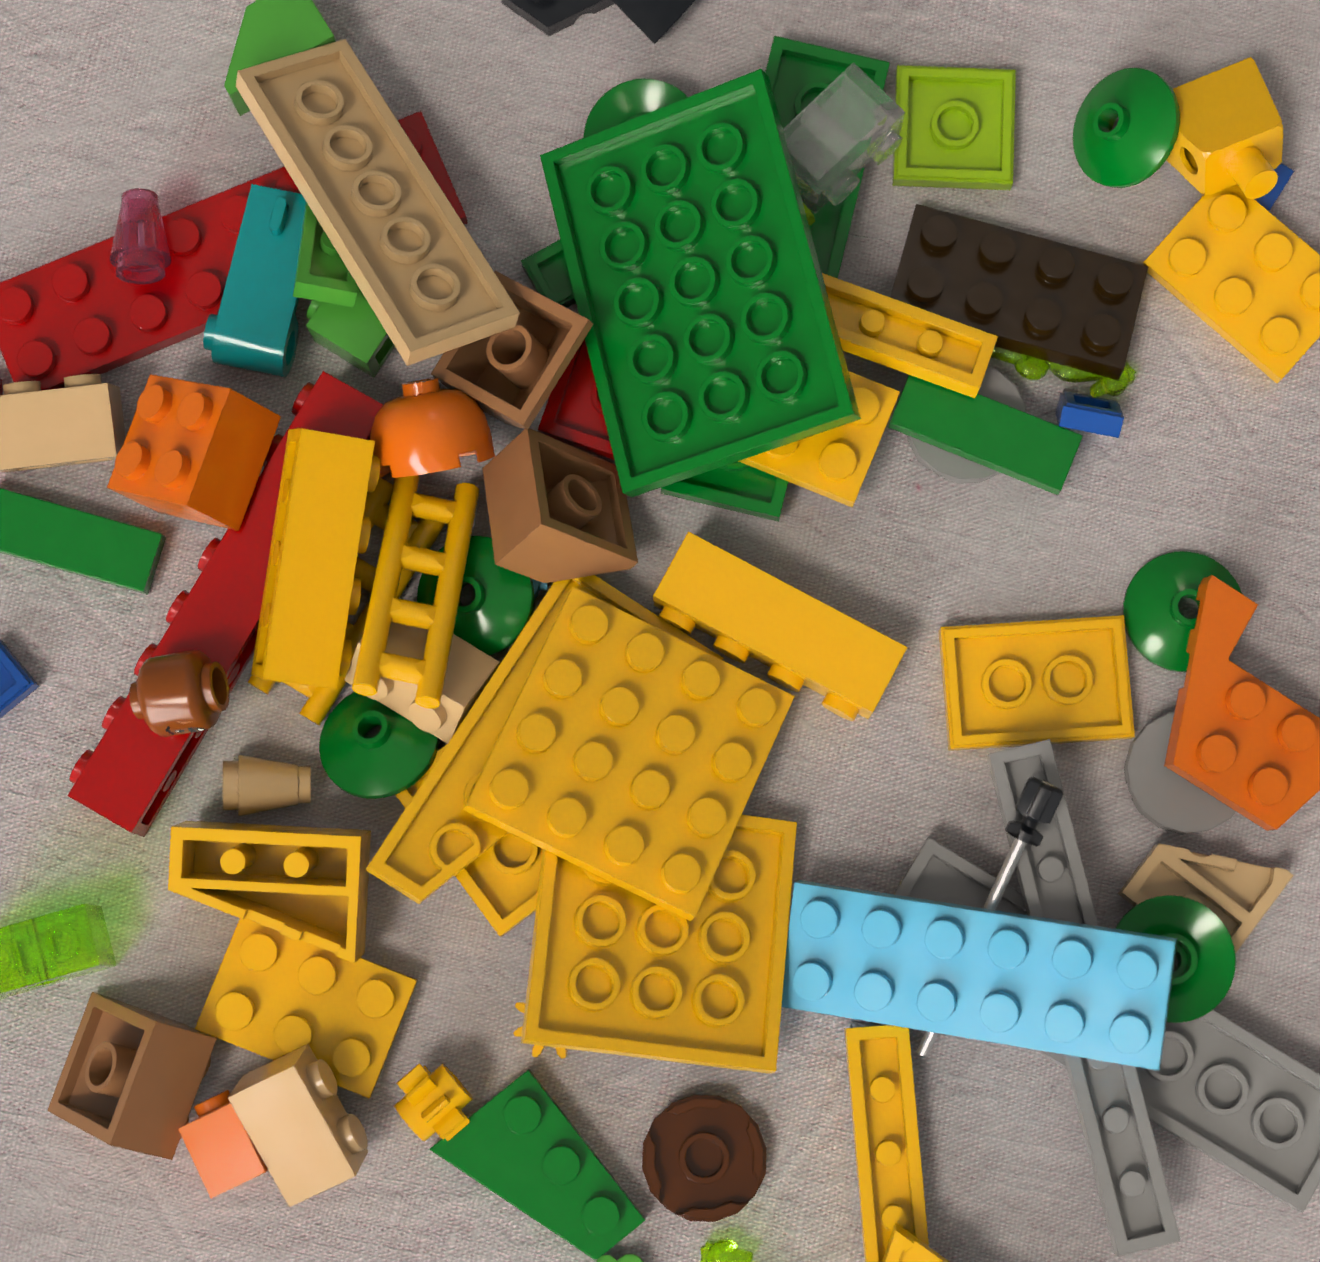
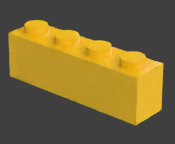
[251,428,380,690]
[653,531,908,721]

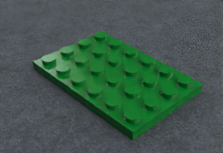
[540,69,861,498]

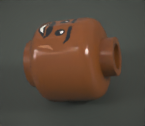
[129,650,230,737]

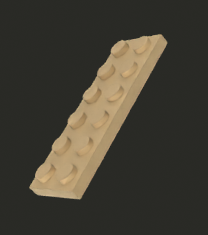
[236,39,520,366]

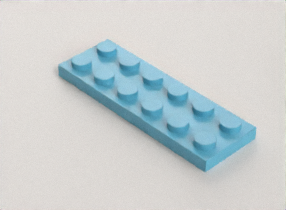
[782,880,1177,1071]

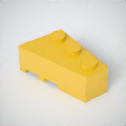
[168,820,371,964]

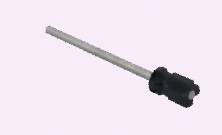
[916,777,1064,1057]

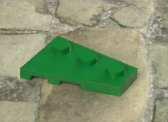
[429,1069,646,1261]

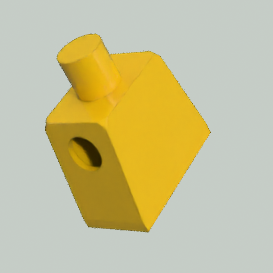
[1167,57,1283,199]

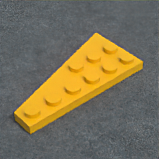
[366,575,724,904]

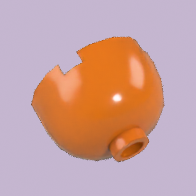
[370,378,495,478]

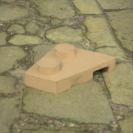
[1118,843,1294,954]

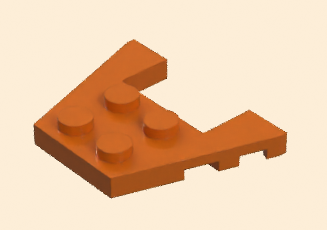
[1164,575,1320,831]

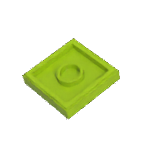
[892,65,1016,190]

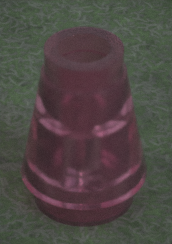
[109,188,171,284]

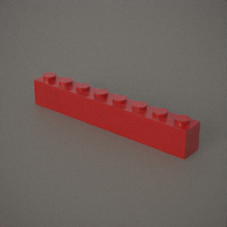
[67,371,383,837]

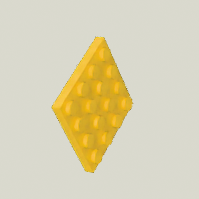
[463,586,795,921]
[521,815,797,1074]

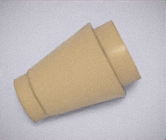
[223,755,311,816]

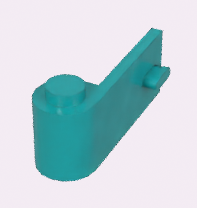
[203,184,306,378]

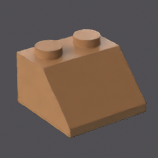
[431,270,593,430]
[482,428,638,583]
[47,992,217,1160]

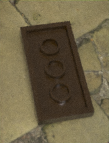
[890,204,1148,380]

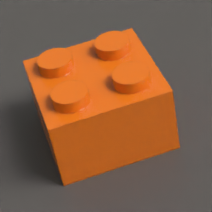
[107,374,281,531]

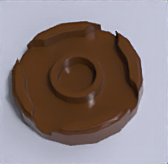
[642,1094,767,1222]

